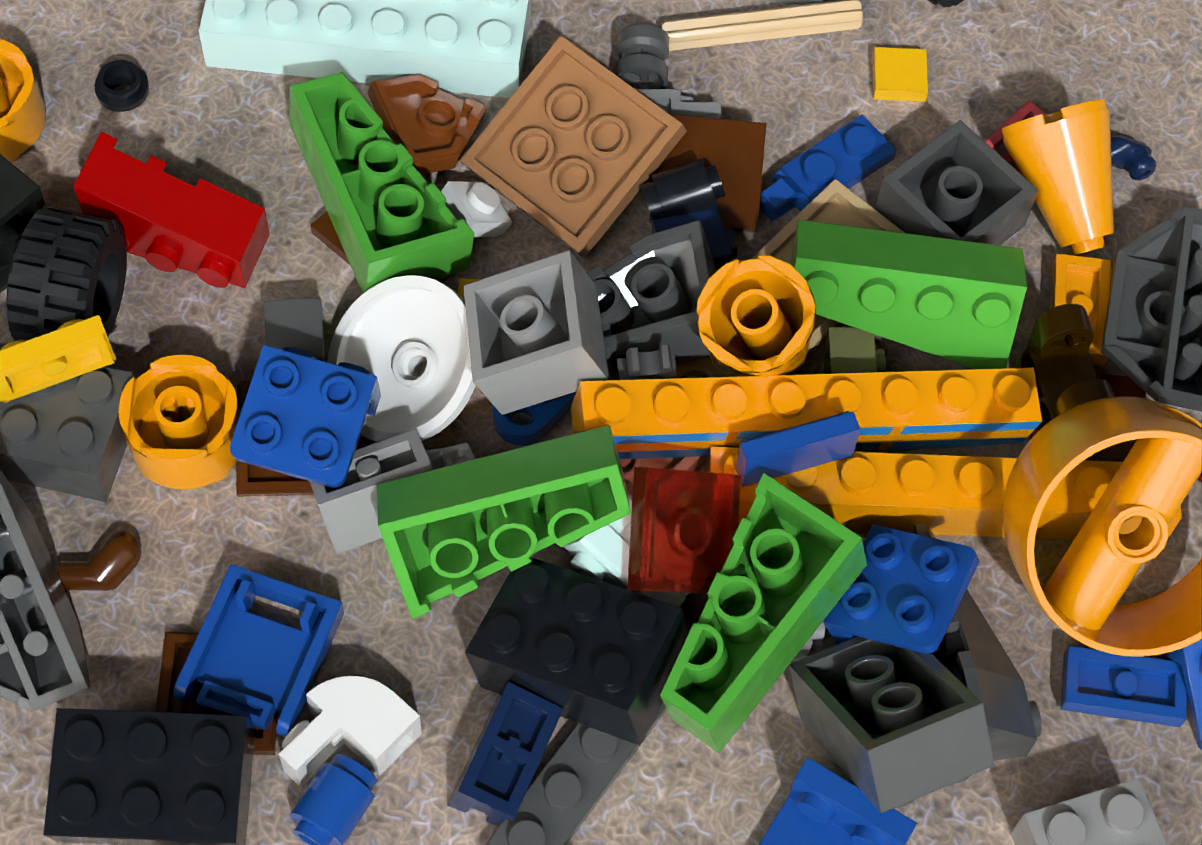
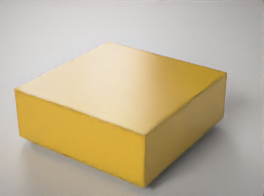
[872,47,928,102]

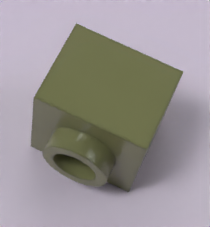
[823,327,886,374]

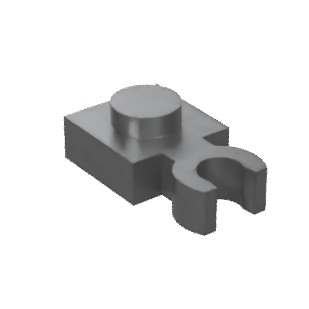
[613,345,677,380]

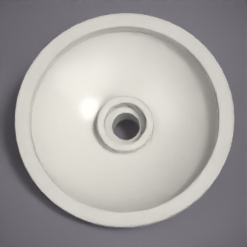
[327,275,476,442]

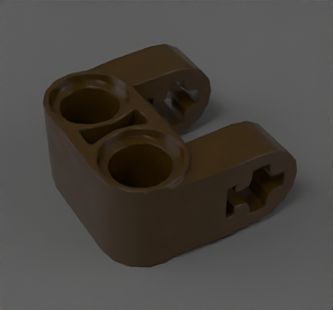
[1021,304,1115,431]

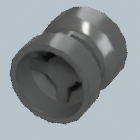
[616,24,670,89]

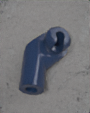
[1111,135,1157,181]

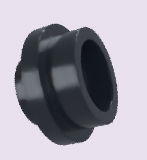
[94,60,149,112]

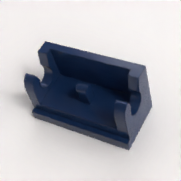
[447,682,564,826]

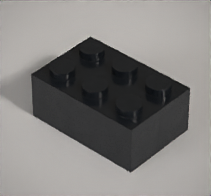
[465,557,689,746]
[43,708,256,845]

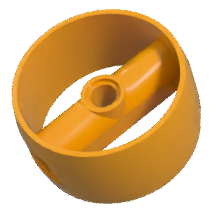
[1003,397,1202,656]

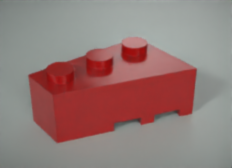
[74,132,270,288]

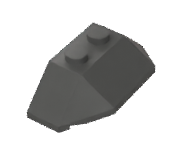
[1101,206,1202,412]
[0,469,91,712]

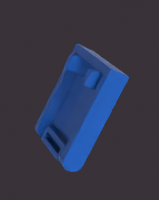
[173,564,344,737]

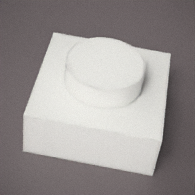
[441,181,513,237]

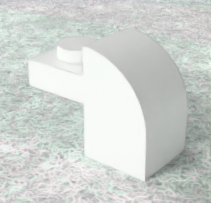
[279,676,422,787]

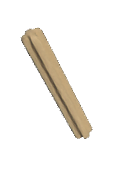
[660,0,863,51]

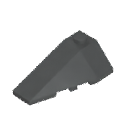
[586,220,717,372]
[912,523,1042,761]

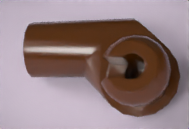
[57,531,141,591]

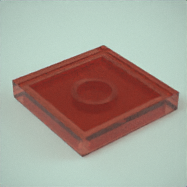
[627,467,741,593]

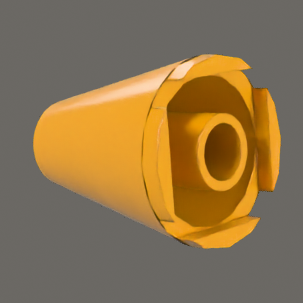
[1001,99,1114,255]
[697,256,816,376]

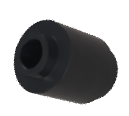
[640,158,726,220]

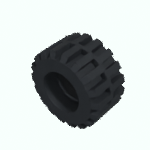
[6,206,127,341]

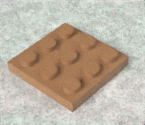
[460,35,687,258]

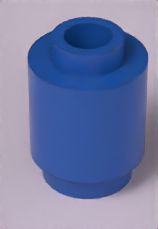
[290,754,377,845]

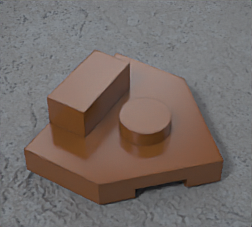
[367,74,487,174]

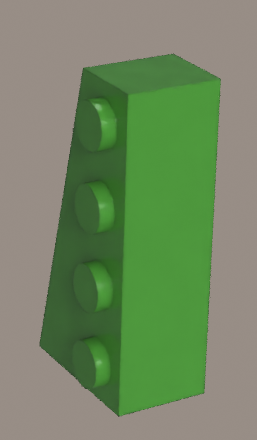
[289,72,475,293]
[790,220,1027,369]
[377,425,631,620]
[660,473,867,753]

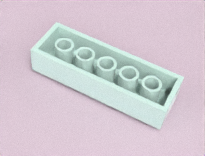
[199,0,531,98]

